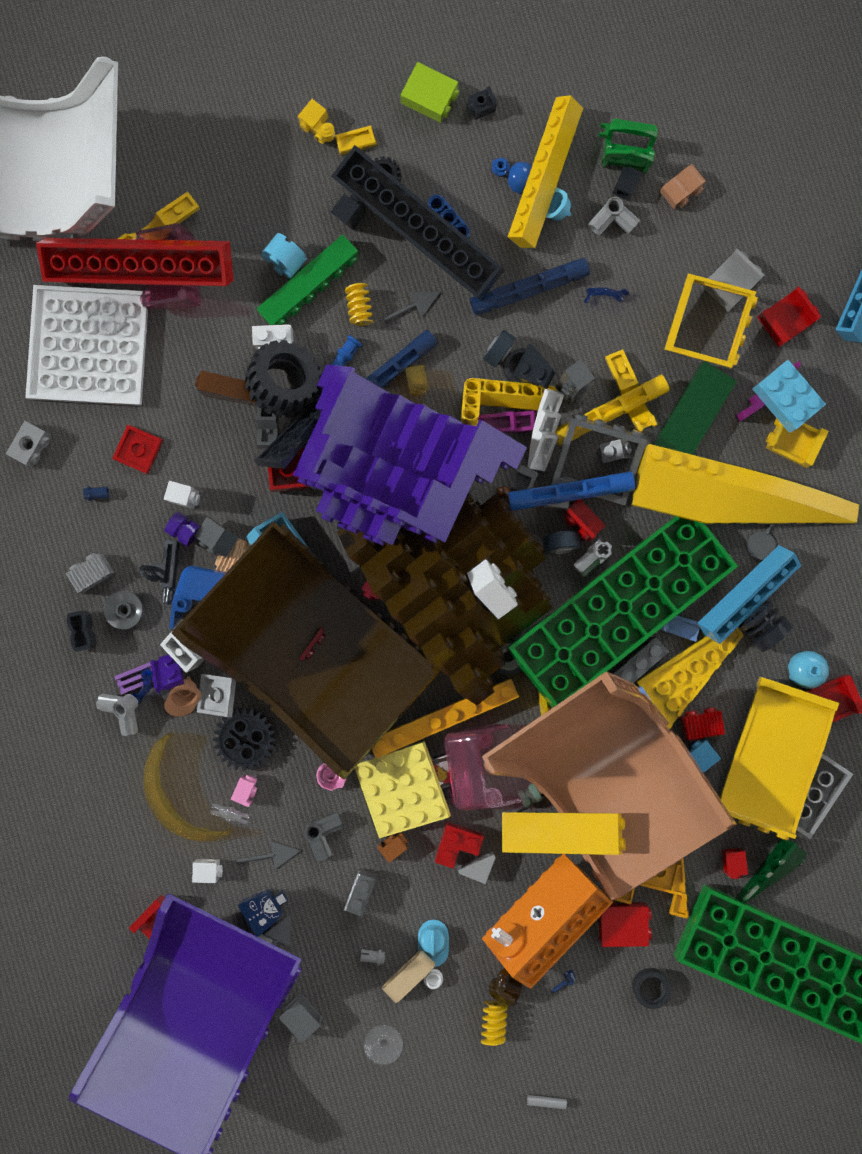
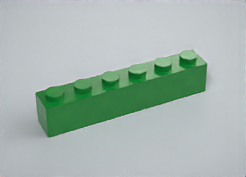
[256,234,359,325]

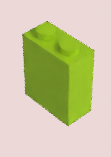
[400,62,460,123]

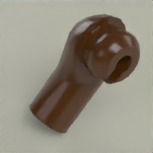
[496,486,515,512]

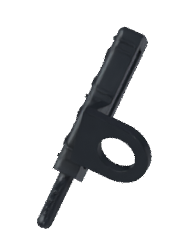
[139,540,180,604]

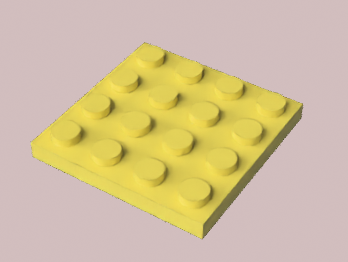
[355,741,451,838]

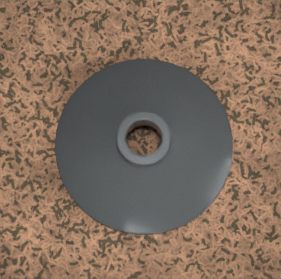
[104,591,143,629]

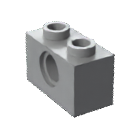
[6,421,51,467]

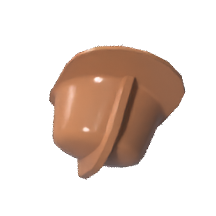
[164,676,202,717]

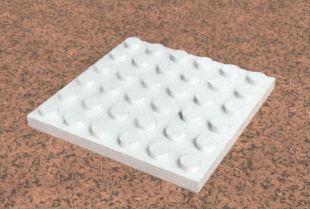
[26,285,149,406]

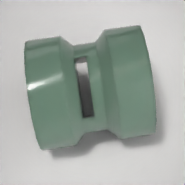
[517,783,543,808]

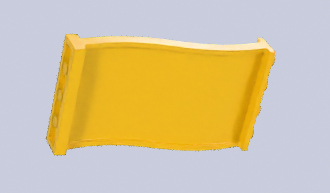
[720,677,839,840]

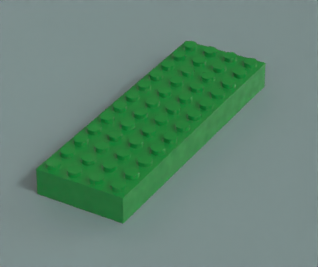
[506,516,738,708]
[673,884,862,1044]

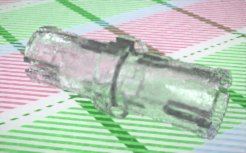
[210,803,251,826]

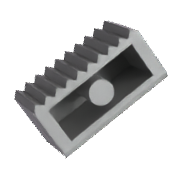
[66,553,115,594]

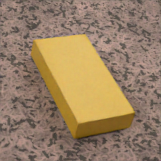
[335,126,376,156]

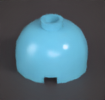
[788,651,829,689]

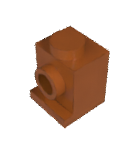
[377,832,408,863]

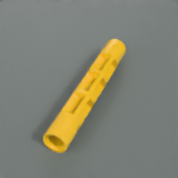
[555,374,670,447]

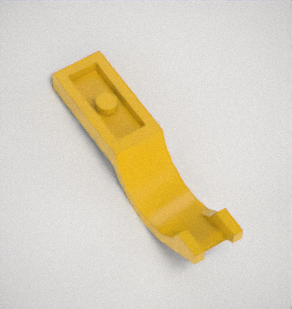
[118,191,200,240]
[605,349,657,432]

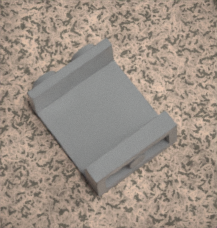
[701,249,764,312]

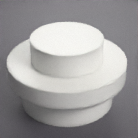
[424,969,443,989]

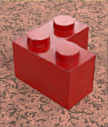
[435,821,484,868]

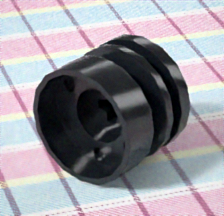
[739,601,793,652]

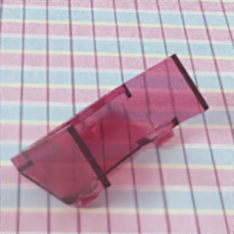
[444,724,521,810]

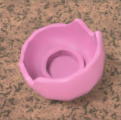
[316,763,346,791]

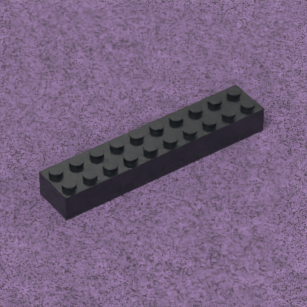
[331,145,505,301]

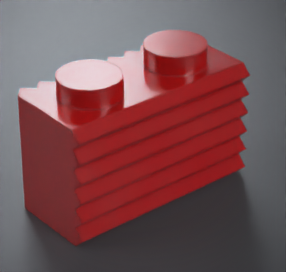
[680,707,725,740]

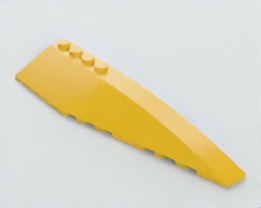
[632,444,859,524]

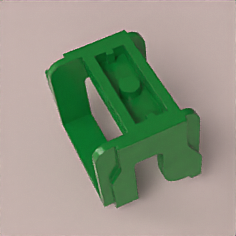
[598,118,658,174]

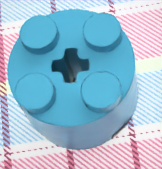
[261,233,307,278]

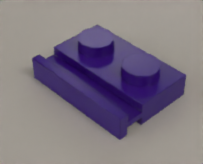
[151,654,184,693]

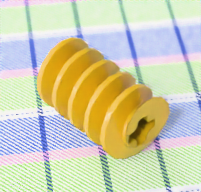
[345,283,374,326]
[481,1000,508,1046]

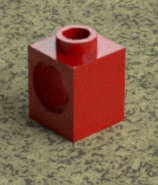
[721,848,748,879]

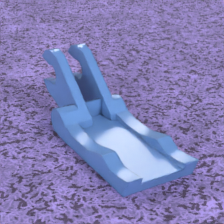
[660,615,700,642]

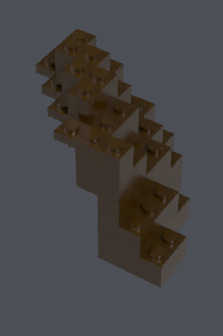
[337,492,553,706]

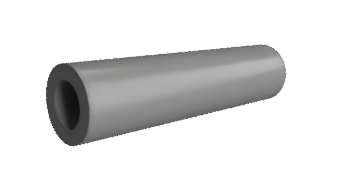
[527,1095,567,1110]

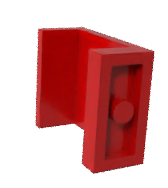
[757,286,821,348]

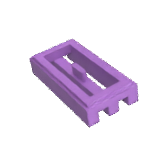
[114,662,154,694]

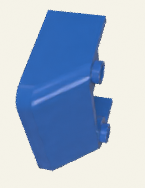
[169,566,226,629]

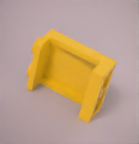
[766,418,829,468]

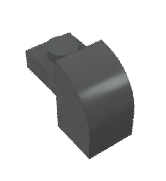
[256,407,280,449]

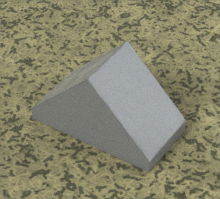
[458,851,495,884]

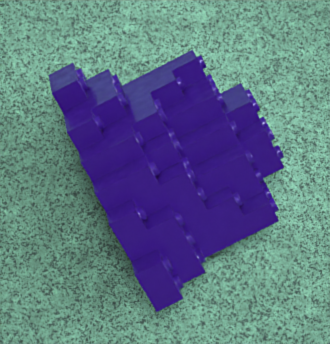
[293,365,527,546]

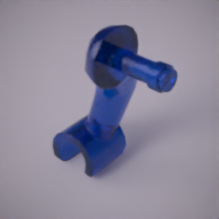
[584,287,629,304]
[131,668,153,705]

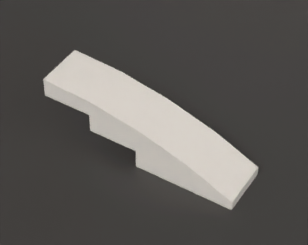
[528,389,564,471]

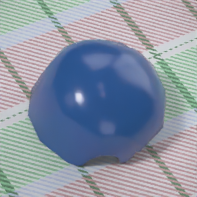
[508,162,532,194]

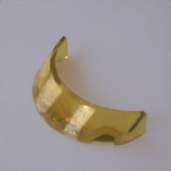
[143,732,232,842]

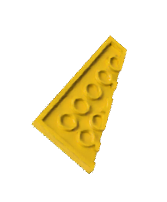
[636,627,744,729]

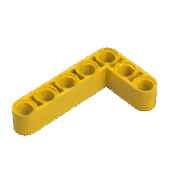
[461,378,557,426]

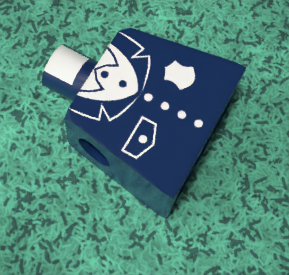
[237,889,288,937]

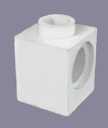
[192,859,223,883]

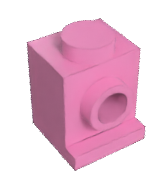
[231,775,258,807]

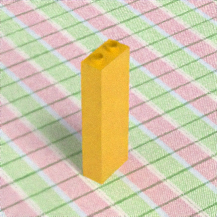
[502,812,626,855]

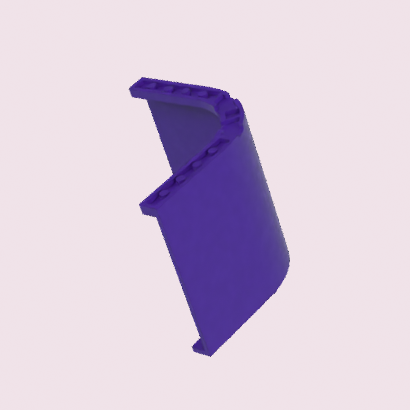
[68,893,302,1154]

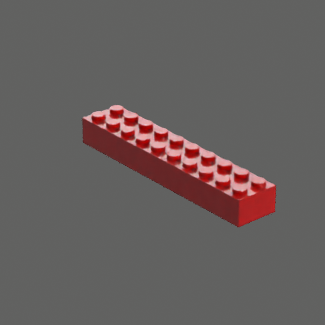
[36,238,234,286]

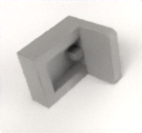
[600,439,632,463]

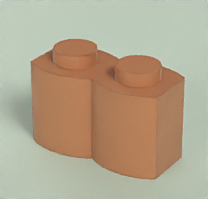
[660,164,706,209]

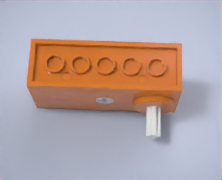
[482,854,613,989]

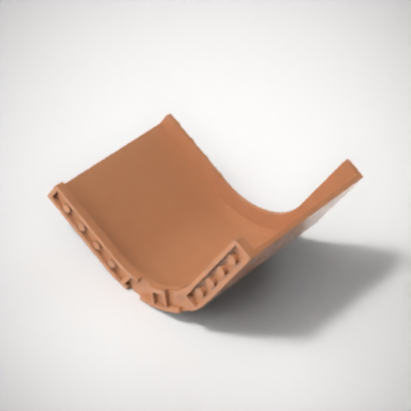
[482,672,737,900]

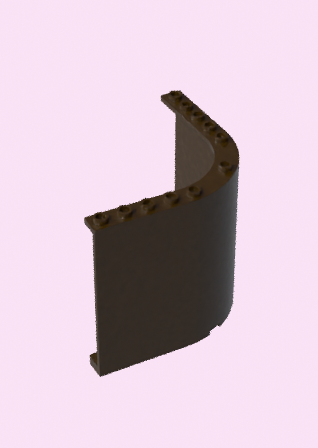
[172,521,440,779]

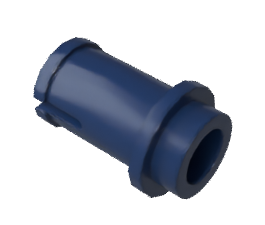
[83,486,109,501]

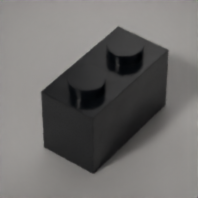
[331,193,367,230]

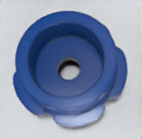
[491,158,510,177]

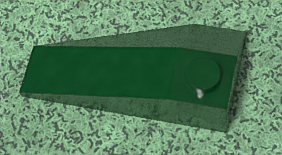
[736,838,807,903]

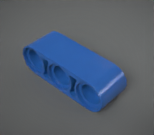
[428,194,470,239]

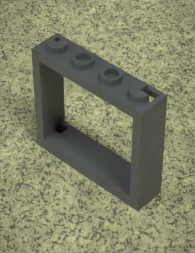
[551,414,647,505]

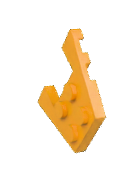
[616,858,688,919]

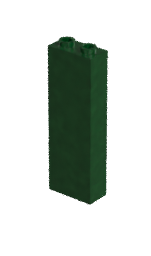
[651,361,737,455]

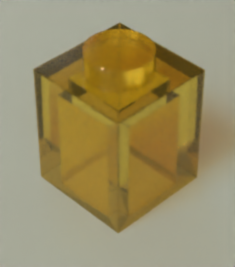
[405,365,428,396]

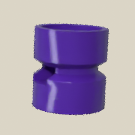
[164,511,200,547]

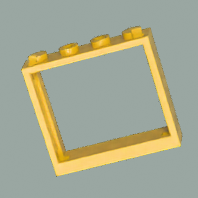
[664,273,758,369]

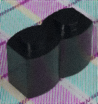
[67,611,97,652]

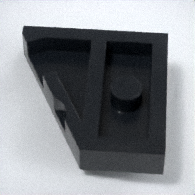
[513,343,556,389]

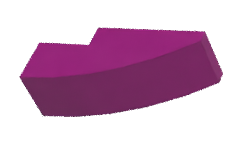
[478,410,537,434]

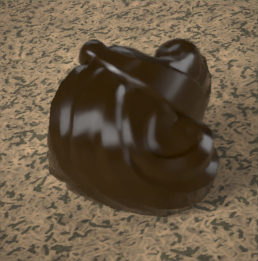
[488,968,522,1006]

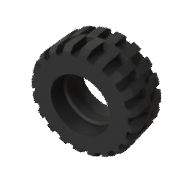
[245,340,322,418]

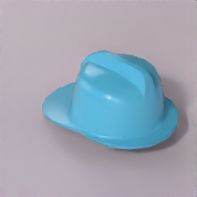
[546,187,571,221]
[418,919,449,967]

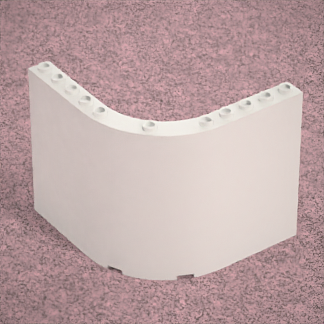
[0,57,118,241]

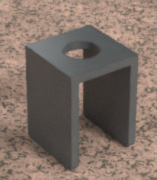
[279,993,323,1043]

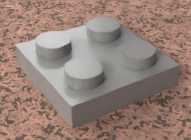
[197,674,236,717]

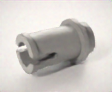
[360,949,385,966]

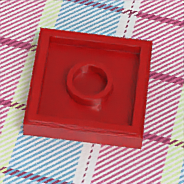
[112,424,164,475]

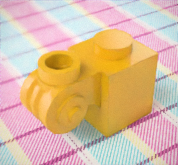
[298,99,335,144]

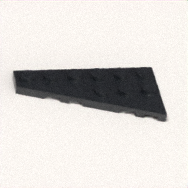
[254,397,321,469]

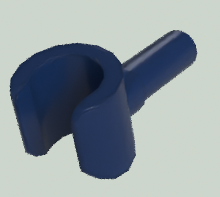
[552,970,575,993]

